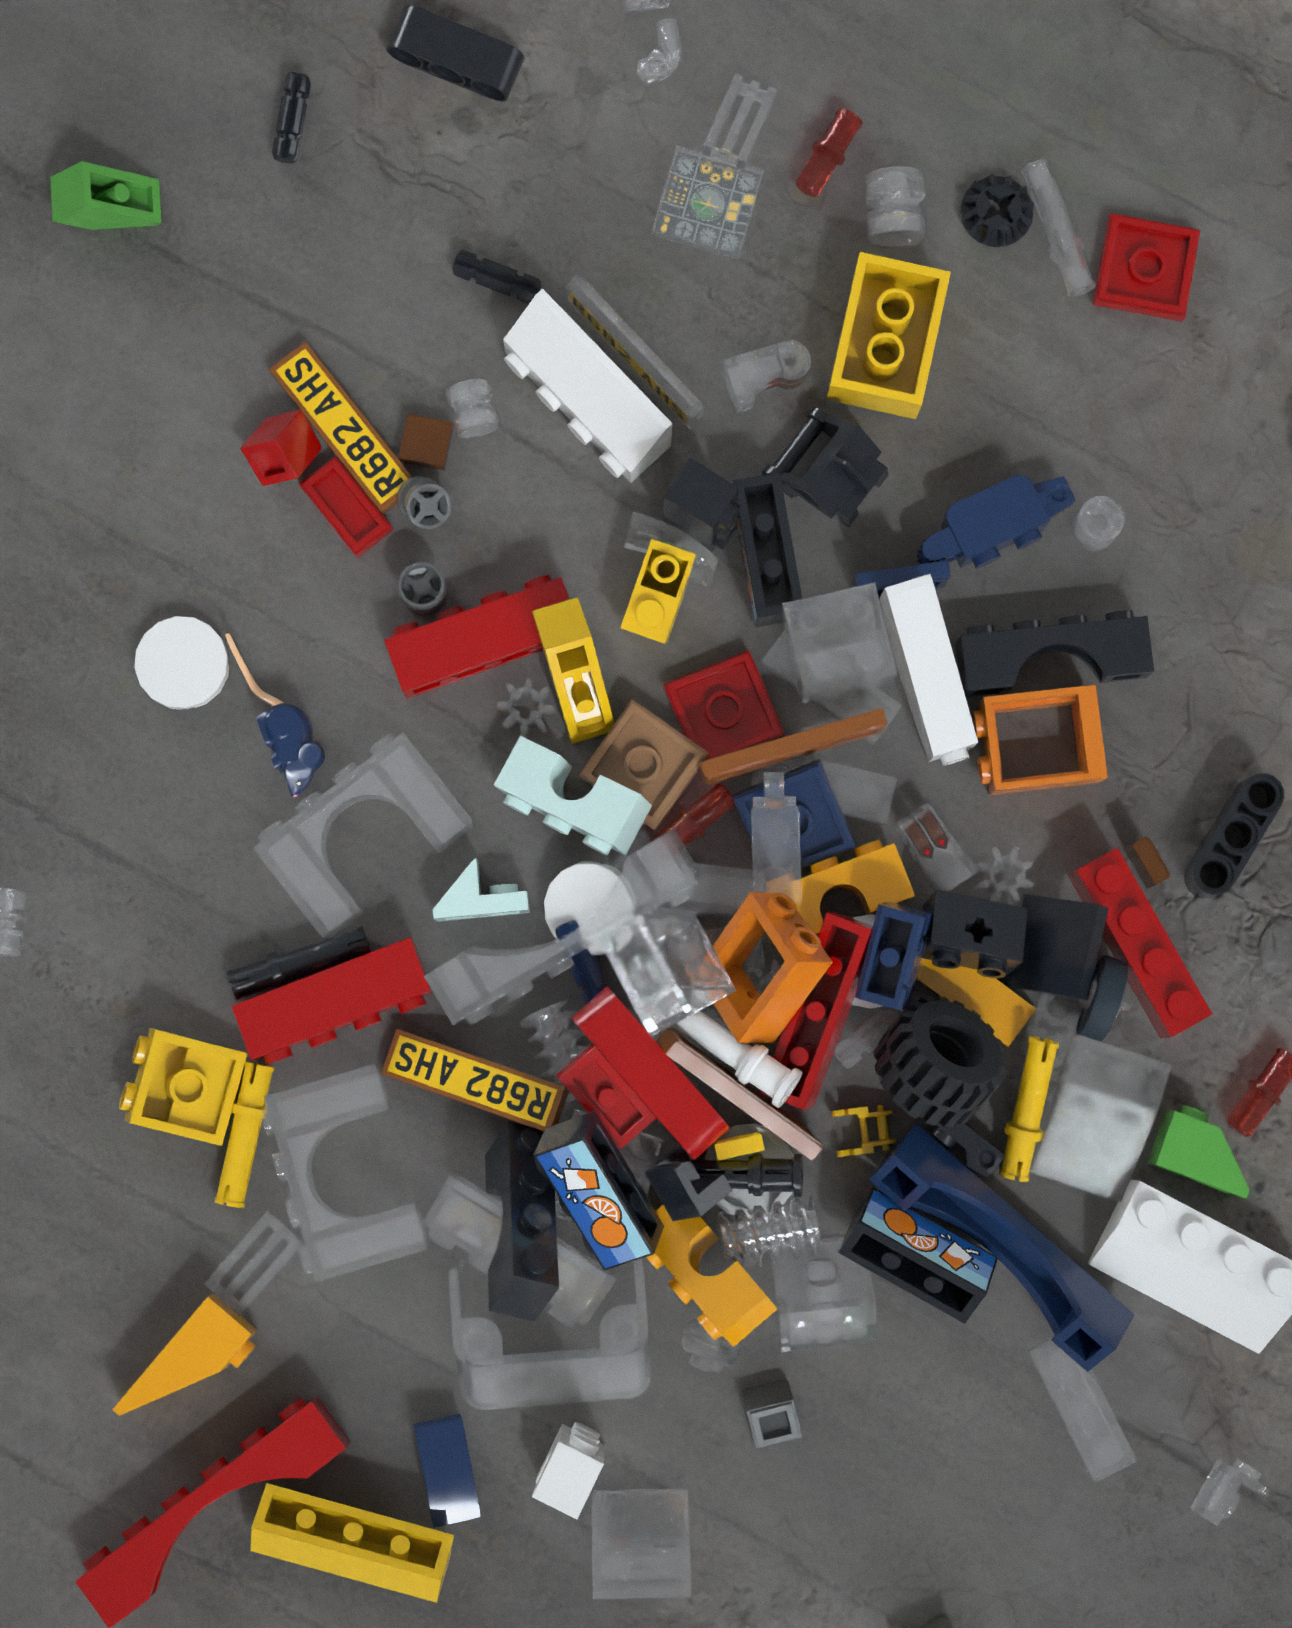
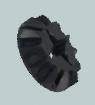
[960,173,1034,247]

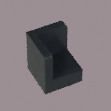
[645,1147,733,1221]

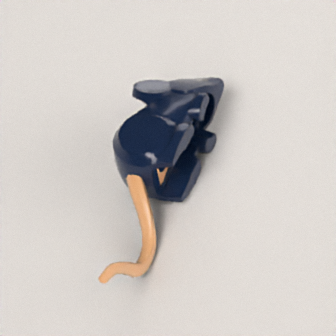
[225,633,325,797]

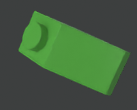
[50,161,161,230]
[1147,1105,1250,1199]

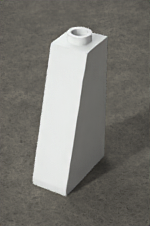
[876,574,978,766]

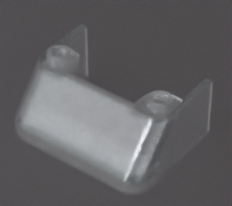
[448,1258,652,1410]

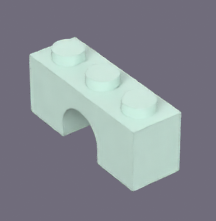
[494,736,652,856]

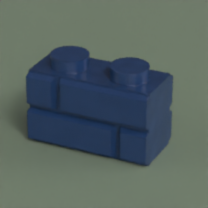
[855,901,933,1010]

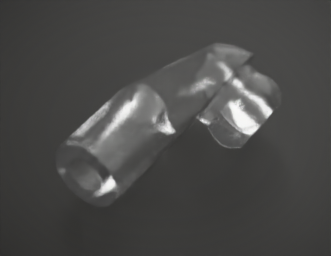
[637,19,682,83]

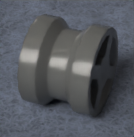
[397,475,452,529]

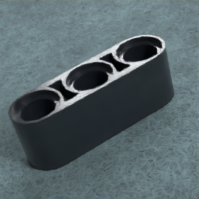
[386,5,525,102]
[1184,773,1285,898]

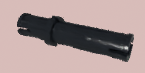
[227,926,371,1000]

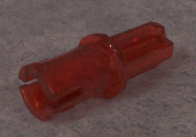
[796,108,863,198]
[649,783,735,863]
[1227,1048,1292,1137]

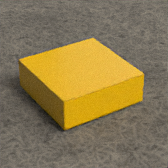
[713,1131,765,1161]

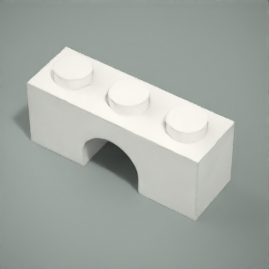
[532,1422,605,1519]

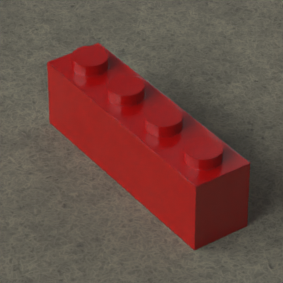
[384,575,570,699]
[1067,847,1213,1039]
[760,912,873,1110]
[231,937,434,1066]

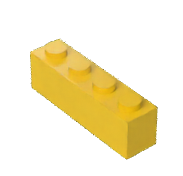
[250,1483,454,1603]

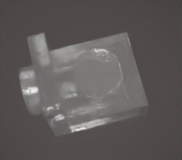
[1190,1458,1270,1526]

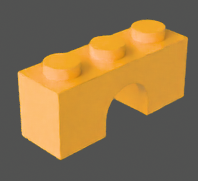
[766,839,915,935]
[646,1205,778,1347]

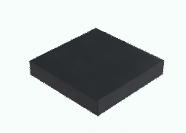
[1004,894,1109,1001]

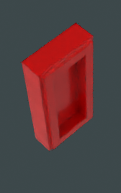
[299,456,394,558]

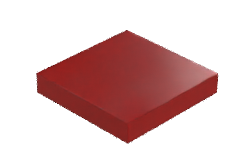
[1093,213,1201,322]
[663,649,785,772]

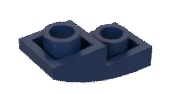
[413,1414,481,1528]

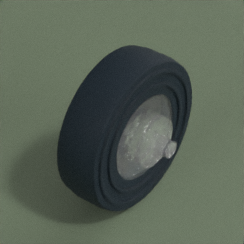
[1076,956,1131,1042]

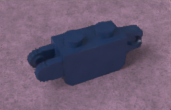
[917,474,1076,569]

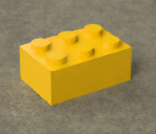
[826,252,951,419]

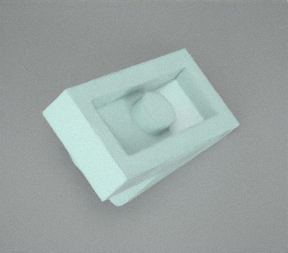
[433,858,530,922]

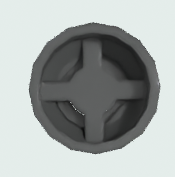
[398,562,448,616]

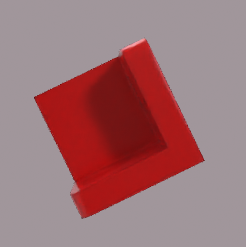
[240,409,322,486]

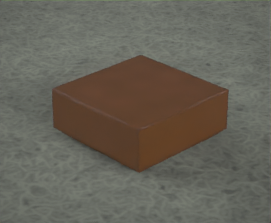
[399,414,454,470]
[1123,836,1170,889]

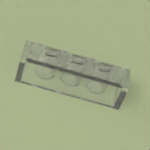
[423,1173,616,1328]

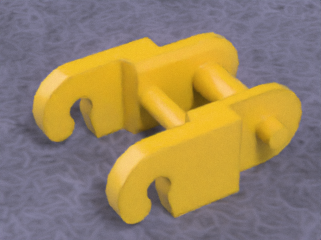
[831,1105,897,1157]

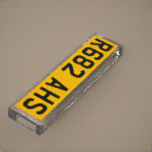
[566,275,704,430]

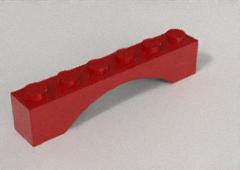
[75,1396,351,1628]

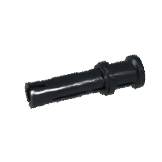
[658,1154,803,1197]

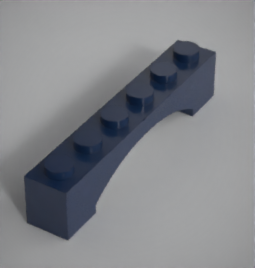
[869,1123,1135,1372]

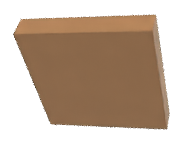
[579,699,710,830]

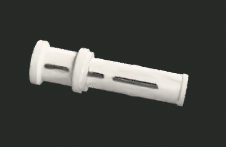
[663,996,803,1108]

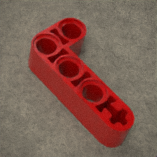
[571,986,731,1160]

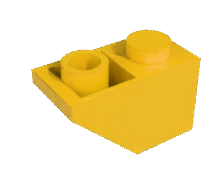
[620,539,696,644]

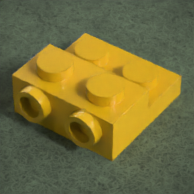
[119,1028,248,1146]

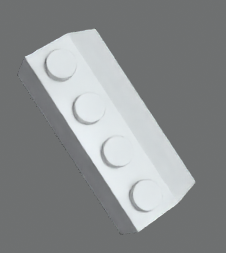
[503,289,672,483]
[1087,1179,1292,1354]

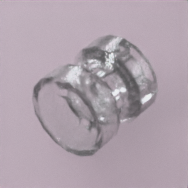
[445,378,501,439]
[1071,496,1125,551]

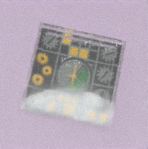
[651,145,764,260]

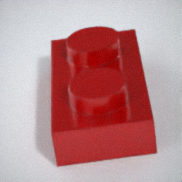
[556,1043,657,1150]

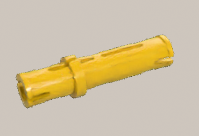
[999,1036,1060,1182]
[214,1061,275,1208]

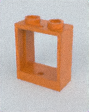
[972,685,1108,795]
[694,892,832,1043]

